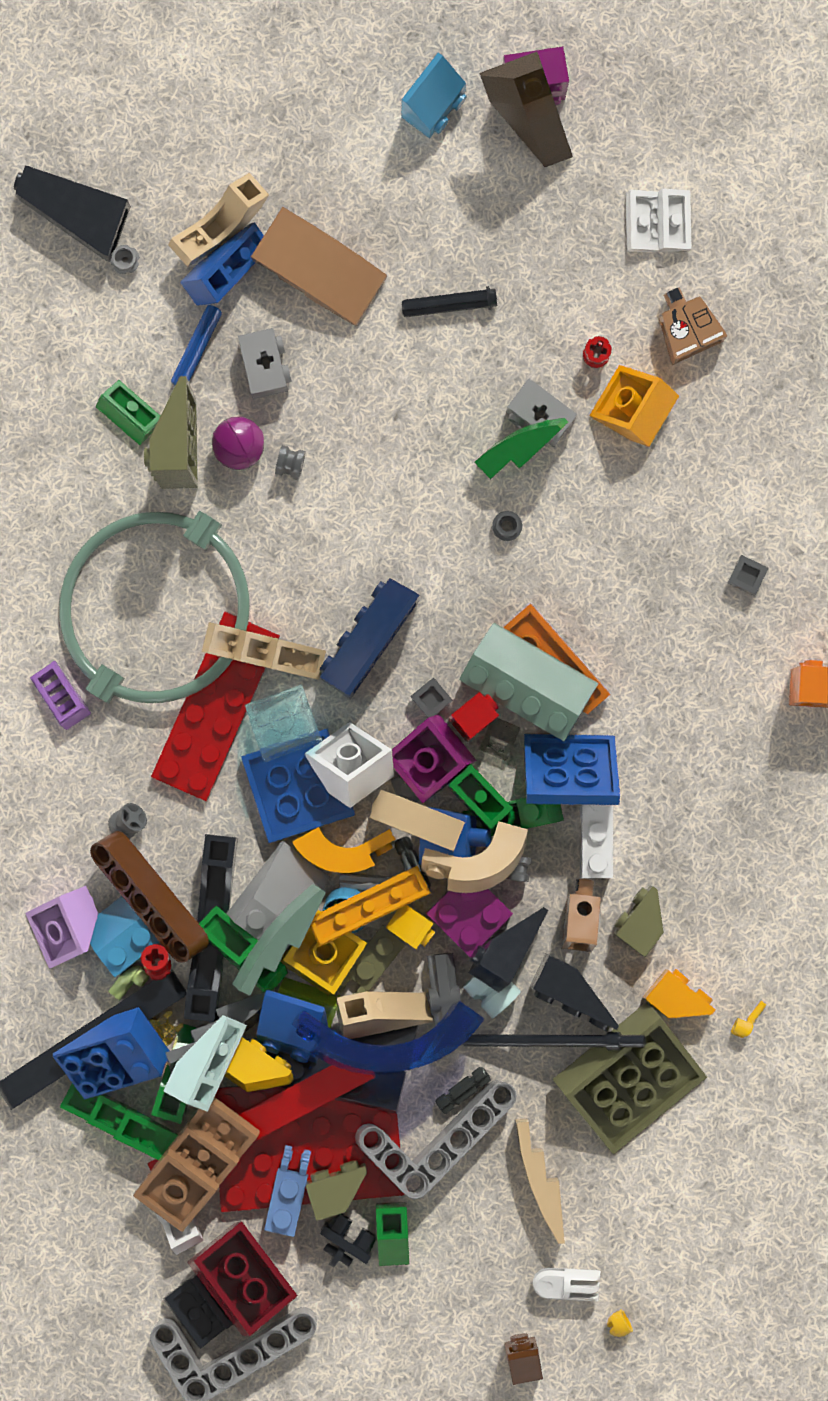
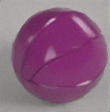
[212,417,264,470]

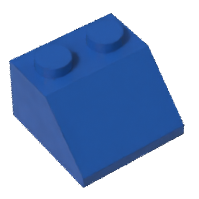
[256,990,329,1063]

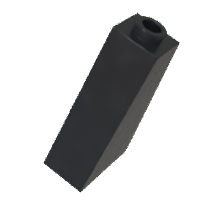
[14,165,131,262]

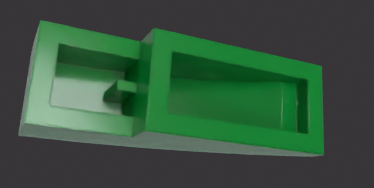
[474,418,568,480]
[199,906,288,993]

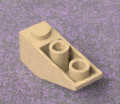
[337,991,433,1041]

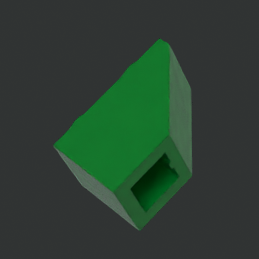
[376,1202,410,1266]

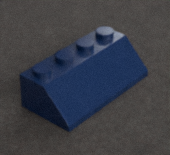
[319,578,420,700]

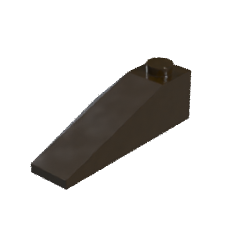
[480,52,573,167]

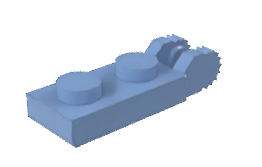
[264,1145,311,1237]

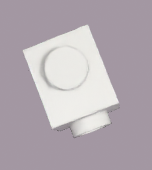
[155,1213,203,1255]

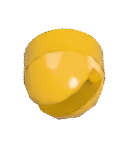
[607,1309,633,1337]

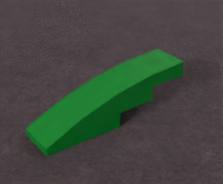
[60,1083,179,1160]

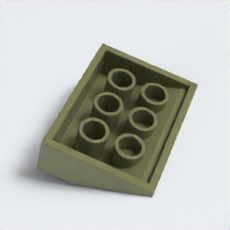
[144,376,198,489]
[552,1002,707,1155]

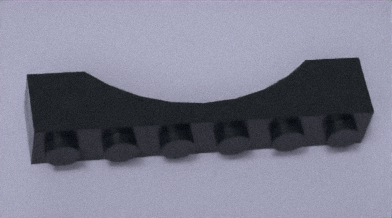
[183,834,238,1022]

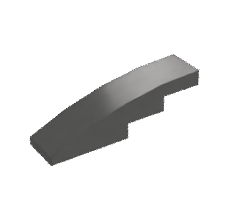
[166,989,275,1074]

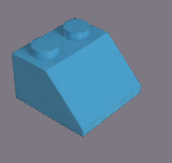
[401,52,467,139]
[90,896,160,977]

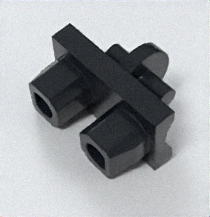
[320,1213,376,1268]

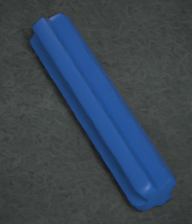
[171,305,222,386]

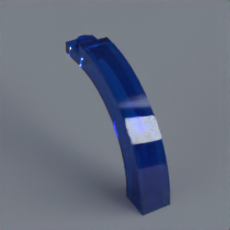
[291,1001,485,1075]

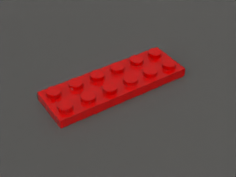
[151,611,280,802]

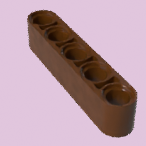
[90,831,209,963]

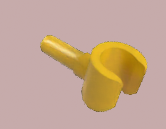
[731,1001,767,1038]

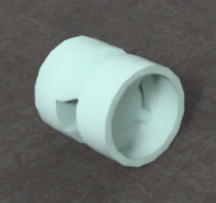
[463,976,521,1019]

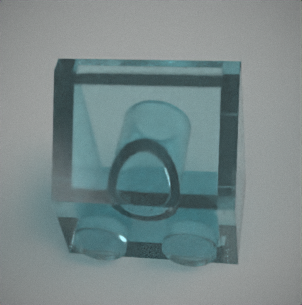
[245,684,322,762]

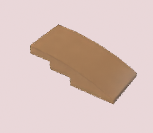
[251,207,388,326]
[133,1097,260,1232]

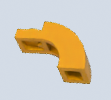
[292,827,396,873]

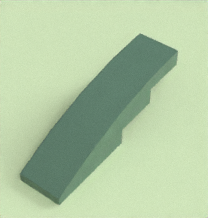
[232,884,326,995]

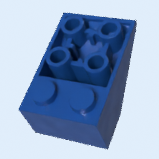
[53,1007,170,1100]

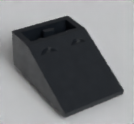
[530,953,619,1032]

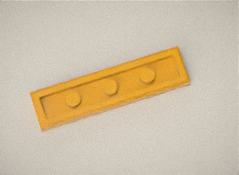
[310,865,431,947]

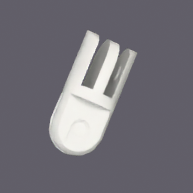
[533,1267,601,1302]

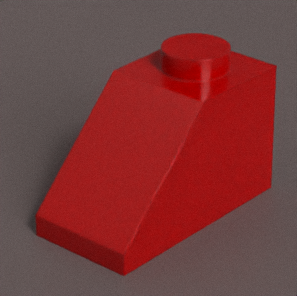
[448,692,499,742]

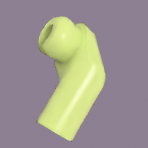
[108,965,149,1001]

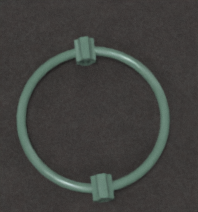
[59,510,250,704]

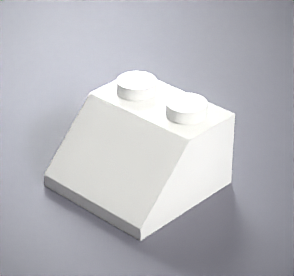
[305,722,394,808]

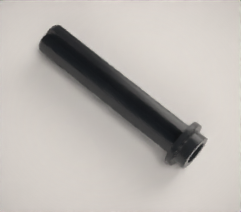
[401,286,497,317]

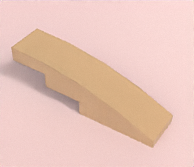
[202,622,326,680]
[515,1118,565,1244]

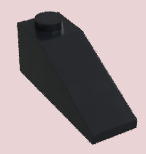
[468,907,549,993]

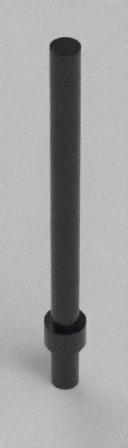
[463,1032,646,1051]

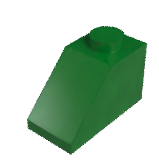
[448,764,513,829]

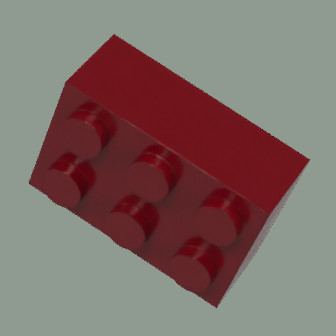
[187,1221,298,1336]

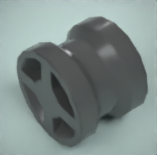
[275,445,306,480]
[108,803,147,839]
[506,857,532,882]

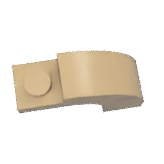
[168,173,269,267]
[369,790,465,851]
[421,821,528,893]

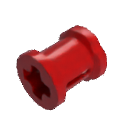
[583,336,612,368]
[141,944,172,980]

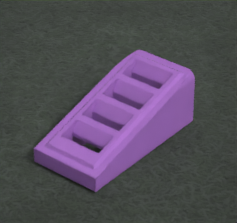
[30,661,91,730]

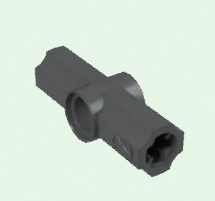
[427,953,463,1048]

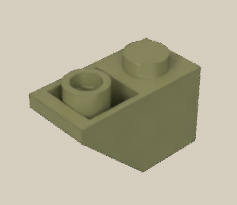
[613,886,664,957]
[306,1160,367,1221]

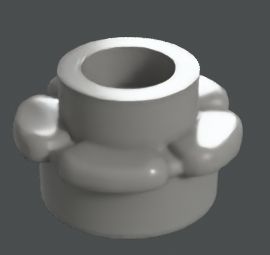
[110,245,140,274]

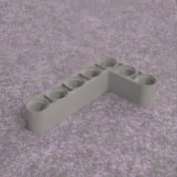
[355,1080,517,1199]
[150,1307,317,1401]

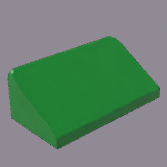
[96,380,161,445]

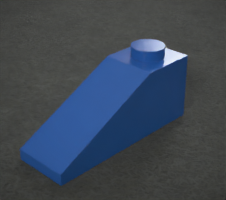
[180,222,264,306]

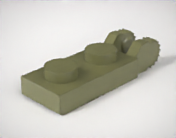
[334,925,406,997]

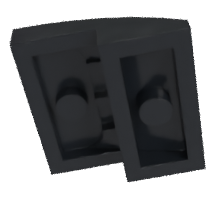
[163,1274,233,1349]

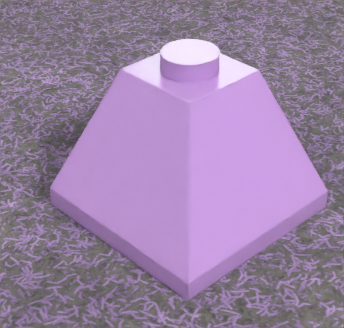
[25,886,98,969]

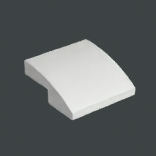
[626,189,691,252]

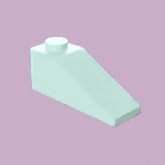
[164,1015,247,1112]

